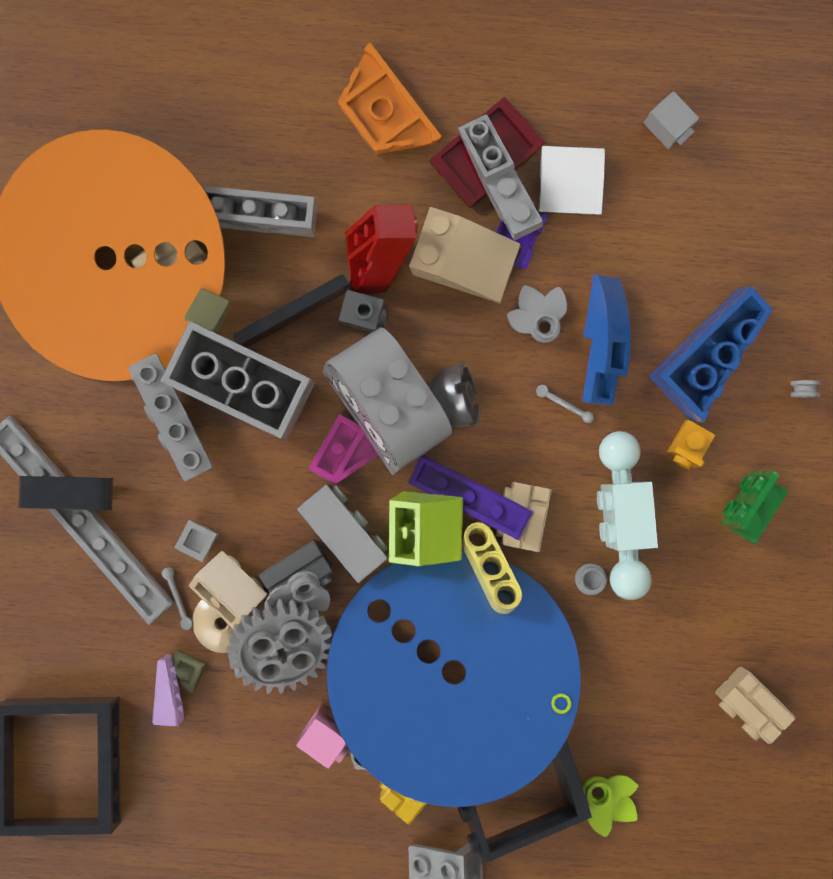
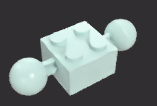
[597,431,658,600]

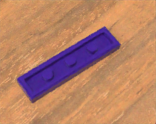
[408,455,534,541]

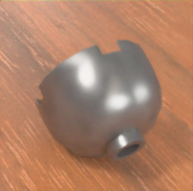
[430,363,480,428]

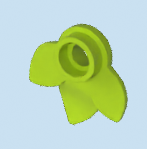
[582,775,638,837]

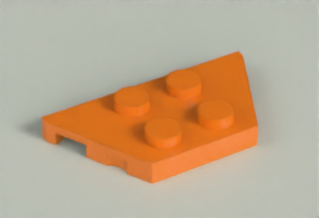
[338,43,442,155]

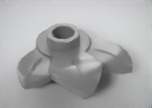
[507,285,567,343]
[266,571,330,611]

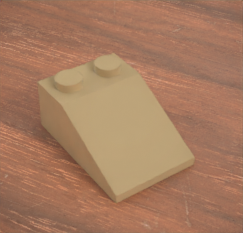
[409,207,520,303]

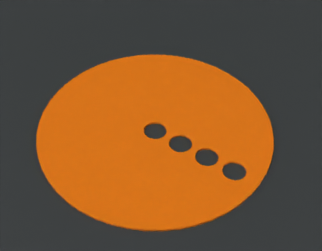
[0,129,225,381]

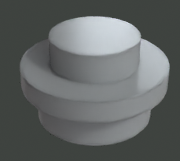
[575,563,607,595]

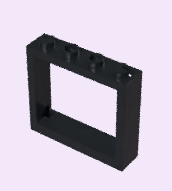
[0,696,121,836]
[457,739,592,863]

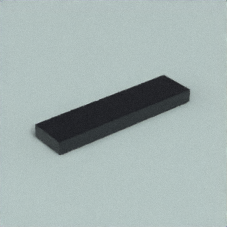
[233,274,351,348]

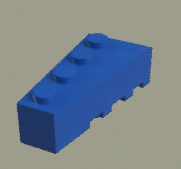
[648,286,773,422]

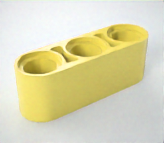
[462,522,522,614]

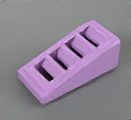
[152,654,184,726]

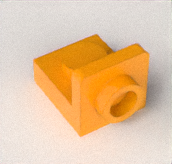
[667,420,715,470]

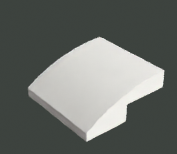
[538,146,605,214]

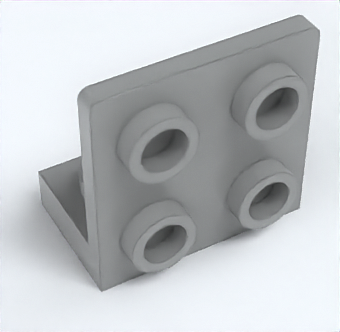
[408,843,483,879]

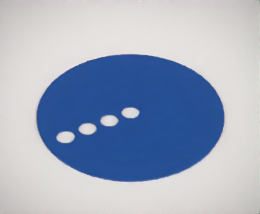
[327,550,581,807]

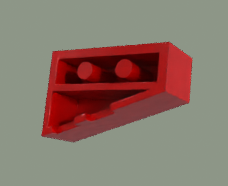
[345,205,418,293]

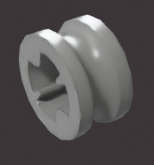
[791,380,820,398]

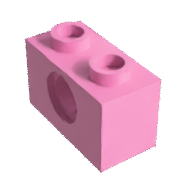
[296,704,349,769]

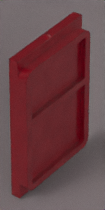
[429,96,545,208]

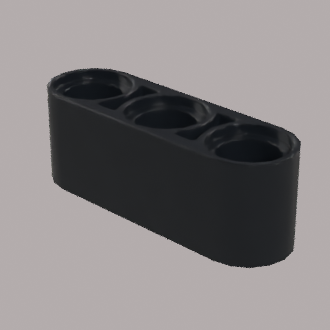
[18,476,113,510]

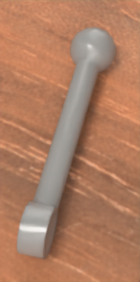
[536,385,594,424]
[162,567,193,630]

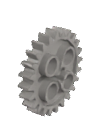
[227,599,332,694]

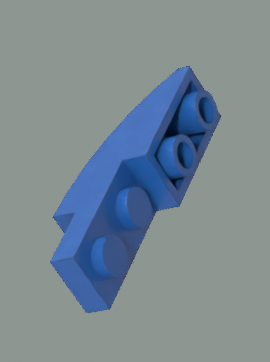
[582,275,630,405]

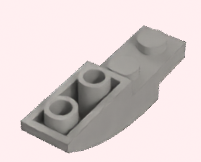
[458,114,543,241]

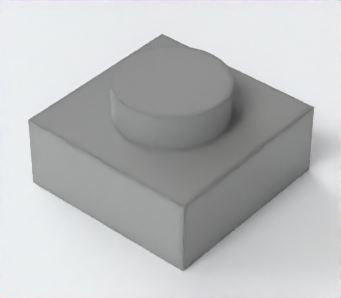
[174,519,219,562]

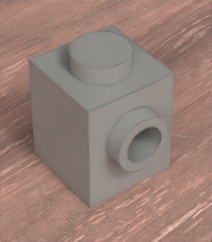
[643,91,699,150]

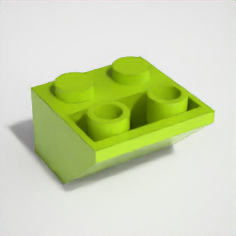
[389,491,463,566]

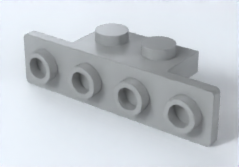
[128,354,213,481]

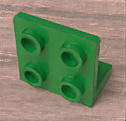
[720,471,789,544]

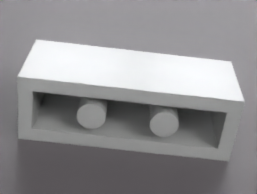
[297,484,389,583]

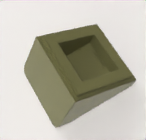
[184,288,231,332]

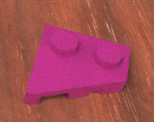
[308,414,379,485]

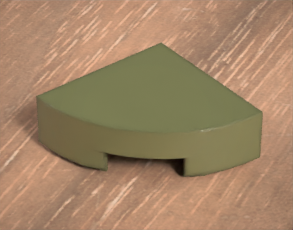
[173,649,207,693]

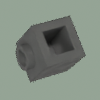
[339,290,389,333]

